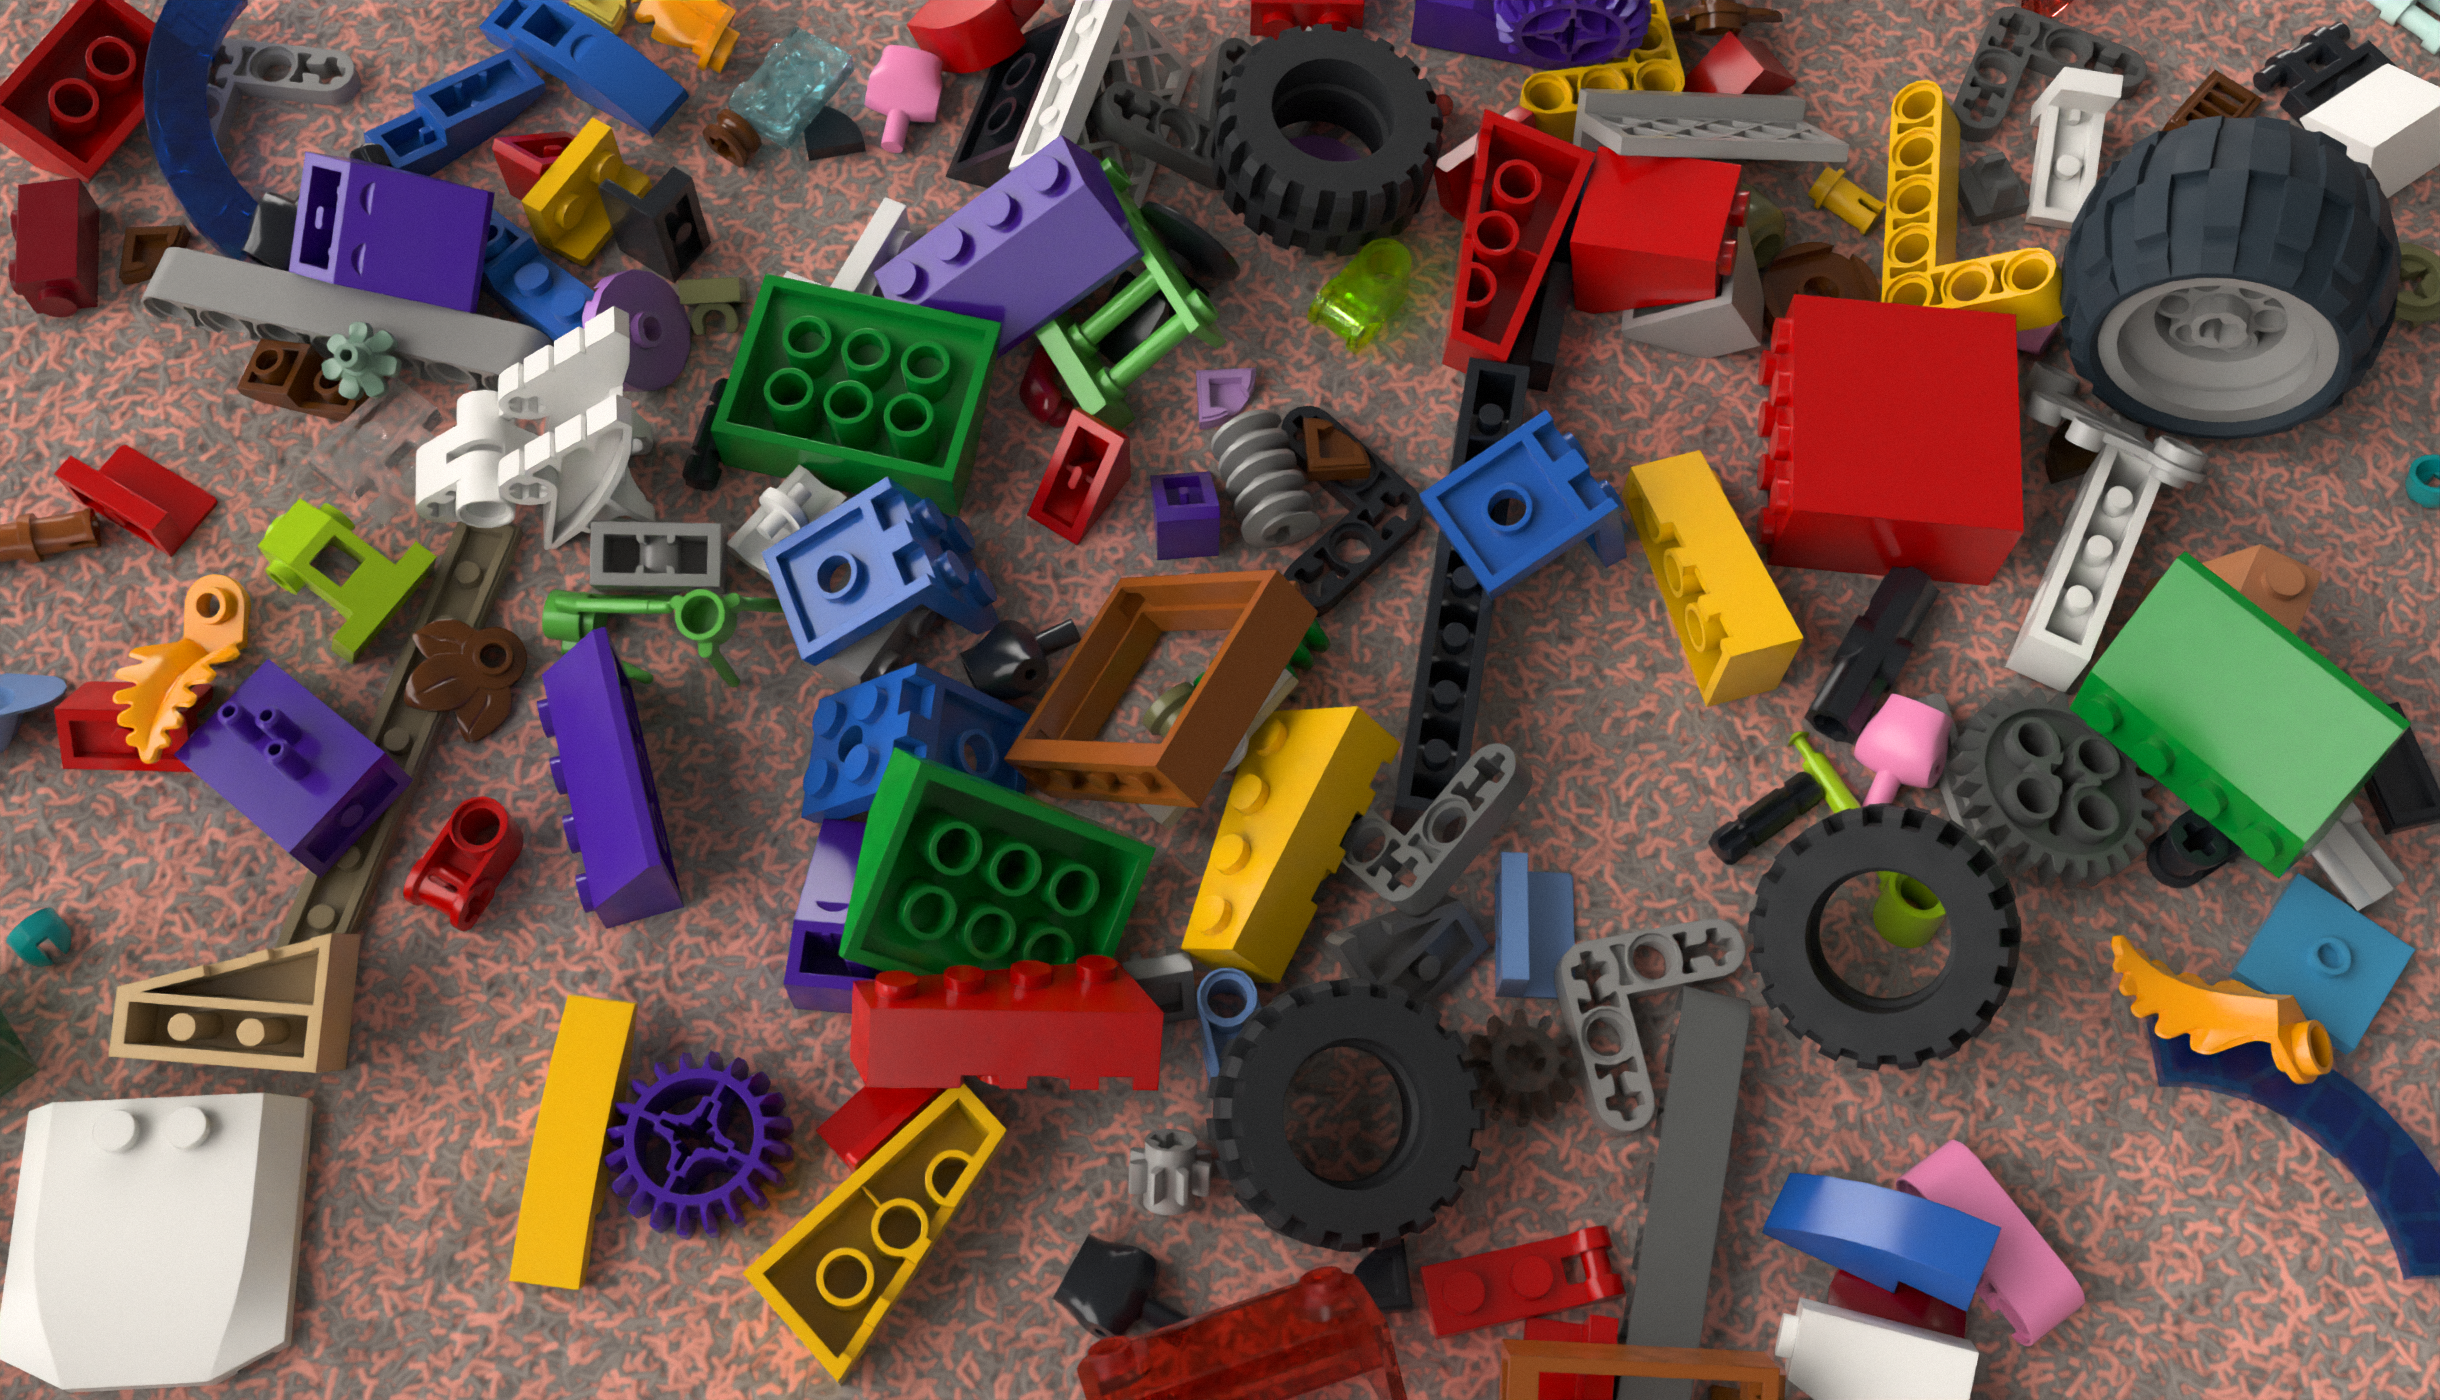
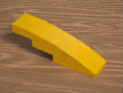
[509,994,638,1290]

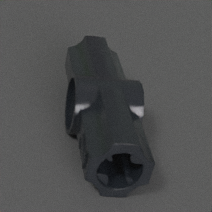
[1804,566,1940,744]

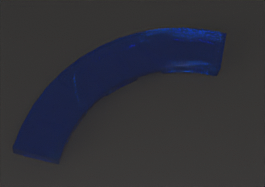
[143,0,258,261]
[2146,1016,2440,1280]

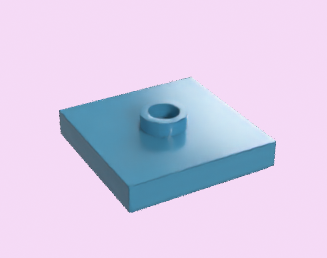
[2229,873,2416,1055]

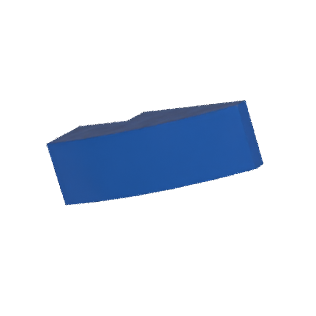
[1762,1173,2001,1312]

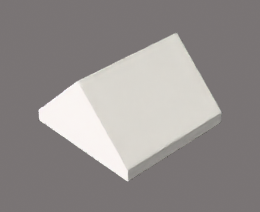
[2300,63,2440,198]

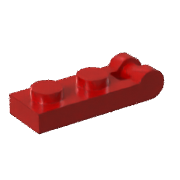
[1419,1225,1626,1340]

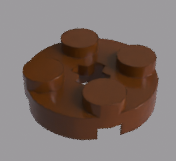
[1761,242,1880,333]

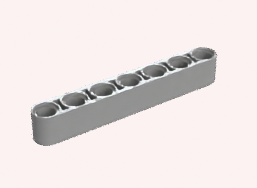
[140,247,554,392]

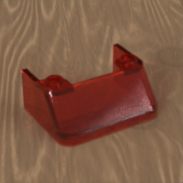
[1077,1266,1408,1400]

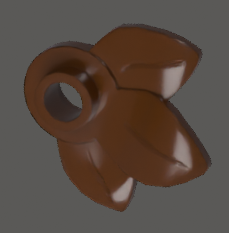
[1670,0,1783,36]
[404,619,527,743]

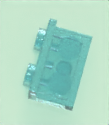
[728,26,855,149]

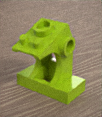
[257,498,437,664]

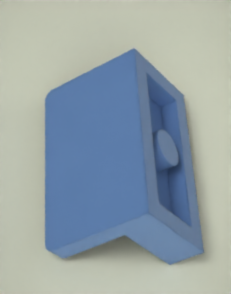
[1494,852,1575,999]

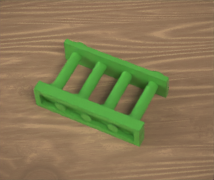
[1035,147,1227,431]

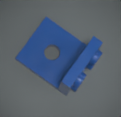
[1419,410,1629,601]
[761,476,1000,666]
[801,663,1032,823]

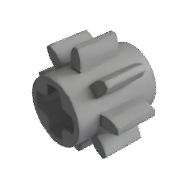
[1128,1129,1211,1215]

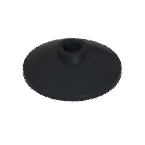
[1140,201,1240,281]

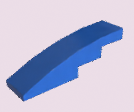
[348,47,546,176]

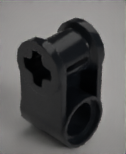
[2146,809,2244,888]

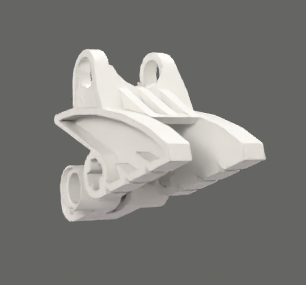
[415,306,655,550]

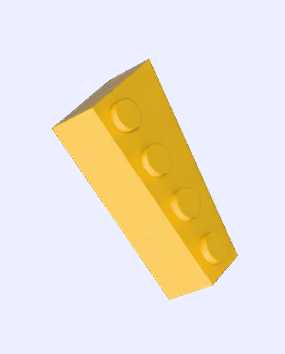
[1622,450,1804,707]
[1181,706,1401,983]
[742,1083,1007,1386]

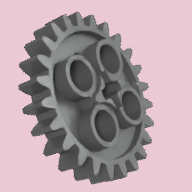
[1948,687,2158,889]

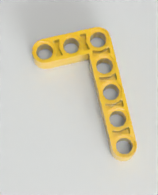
[1518,0,1685,142]
[1881,80,2065,332]

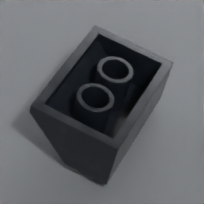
[946,12,1114,188]

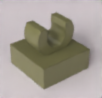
[678,277,747,335]

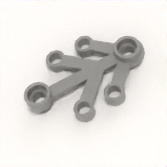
[2023,361,2209,489]

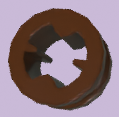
[703,109,762,168]

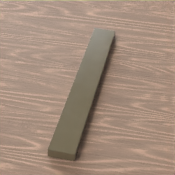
[274,521,523,949]

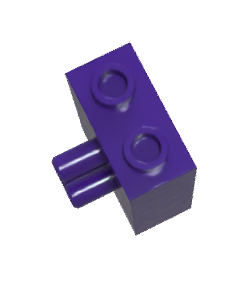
[174,658,413,879]

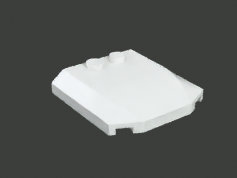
[0,1092,314,1393]

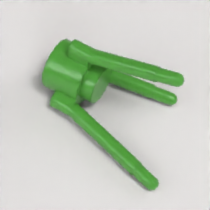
[542,589,685,684]
[670,589,784,687]

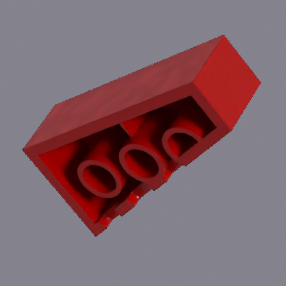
[1442,109,1596,374]
[850,955,1164,1091]

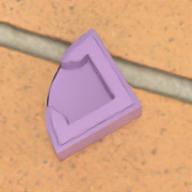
[1196,368,1256,430]

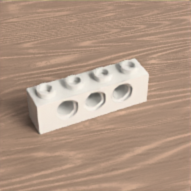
[2005,443,2161,692]

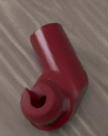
[1019,345,1075,428]

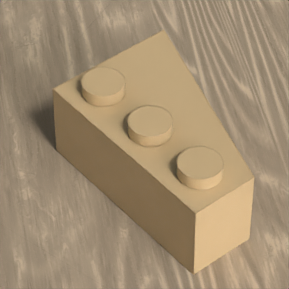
[108,933,361,1073]

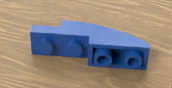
[479,0,689,138]
[480,208,595,343]

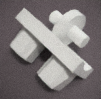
[726,464,848,583]

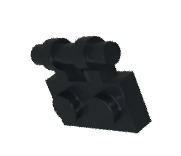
[2253,22,2398,129]

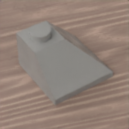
[1621,224,1764,359]

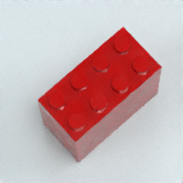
[1756,294,2024,586]

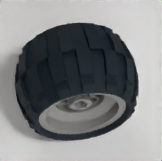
[2060,116,2402,440]

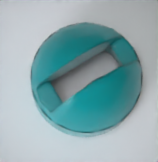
[2405,454,2440,508]
[6,907,72,967]

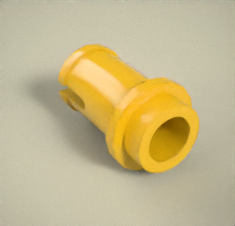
[1808,166,1886,236]

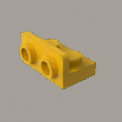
[521,117,652,266]

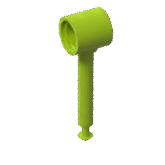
[1788,731,1947,948]

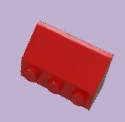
[0,0,198,184]

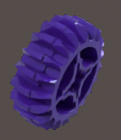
[1494,0,1652,69]
[604,1050,794,1240]

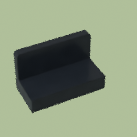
[598,166,711,284]
[1507,260,1573,392]

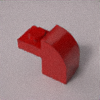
[906,0,1045,73]

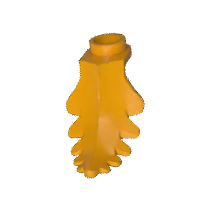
[630,0,741,74]
[113,574,251,764]
[2110,935,2333,1084]

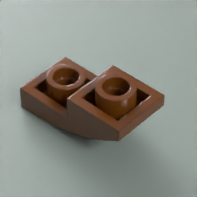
[236,339,386,427]

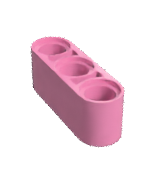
[1895,1140,2085,1346]

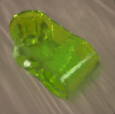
[1307,238,1412,355]

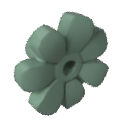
[322,322,402,401]

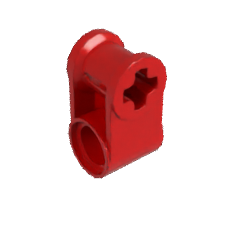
[403,796,524,932]

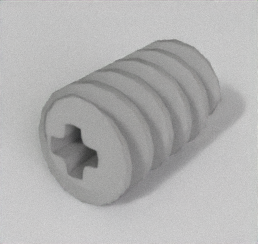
[1210,409,1321,548]

